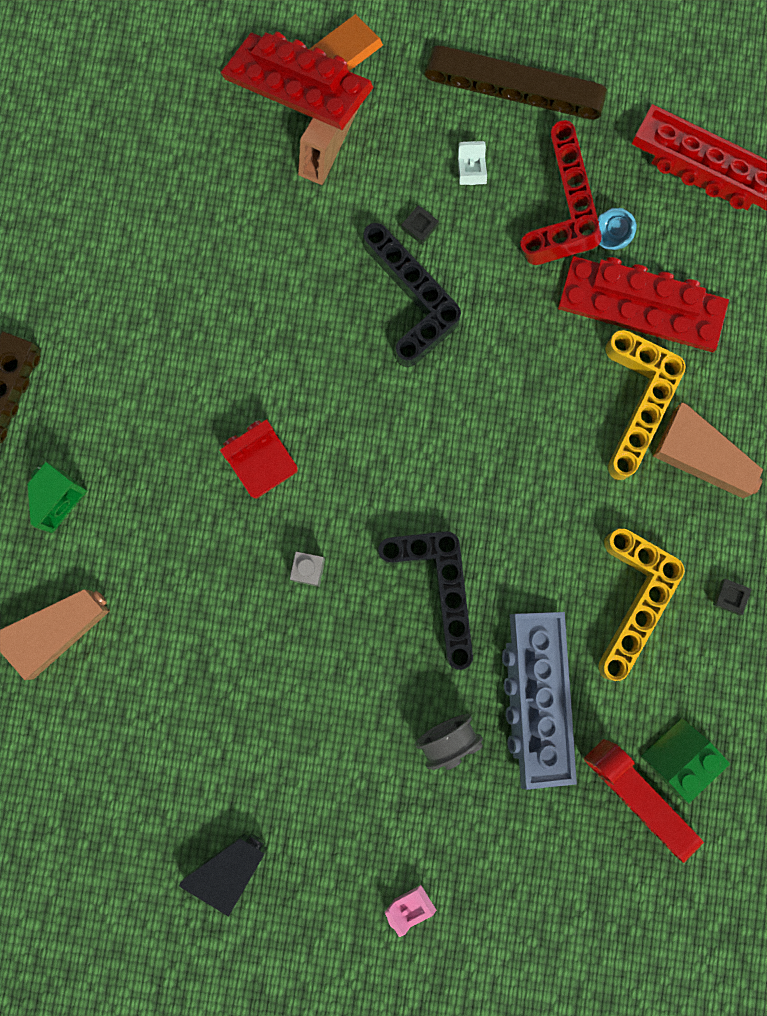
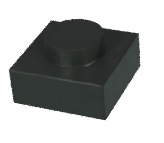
[401,205,439,245]
[713,579,752,615]

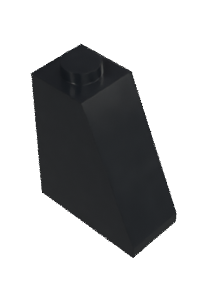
[179,834,268,917]

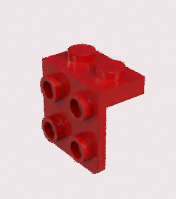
[220,419,298,499]

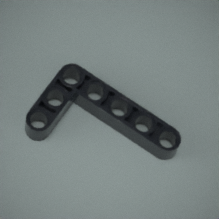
[363,223,461,367]
[378,531,473,670]

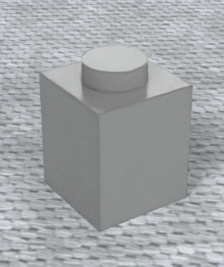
[290,552,325,587]

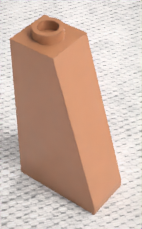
[298,108,359,185]
[653,403,763,498]
[0,589,110,680]

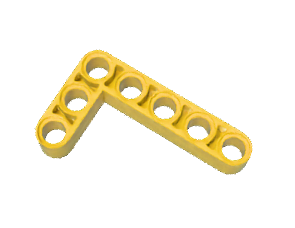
[605,330,686,480]
[598,529,685,681]

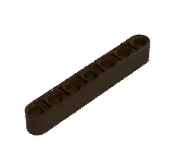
[424,45,607,120]

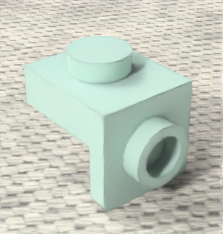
[458,141,487,185]

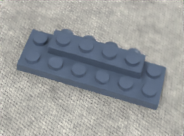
[502,612,577,790]

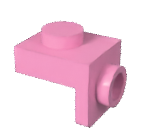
[385,885,437,937]

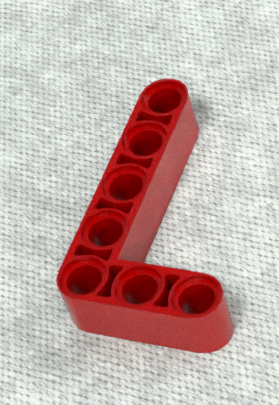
[521,120,602,265]
[583,739,704,863]

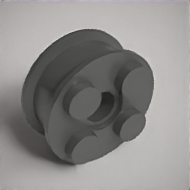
[414,714,483,770]

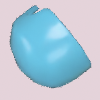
[593,208,637,250]

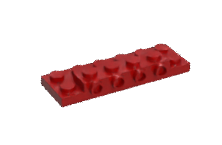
[221,31,374,130]
[632,104,767,211]
[558,256,729,352]

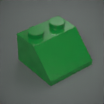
[27,462,88,533]
[641,718,730,804]

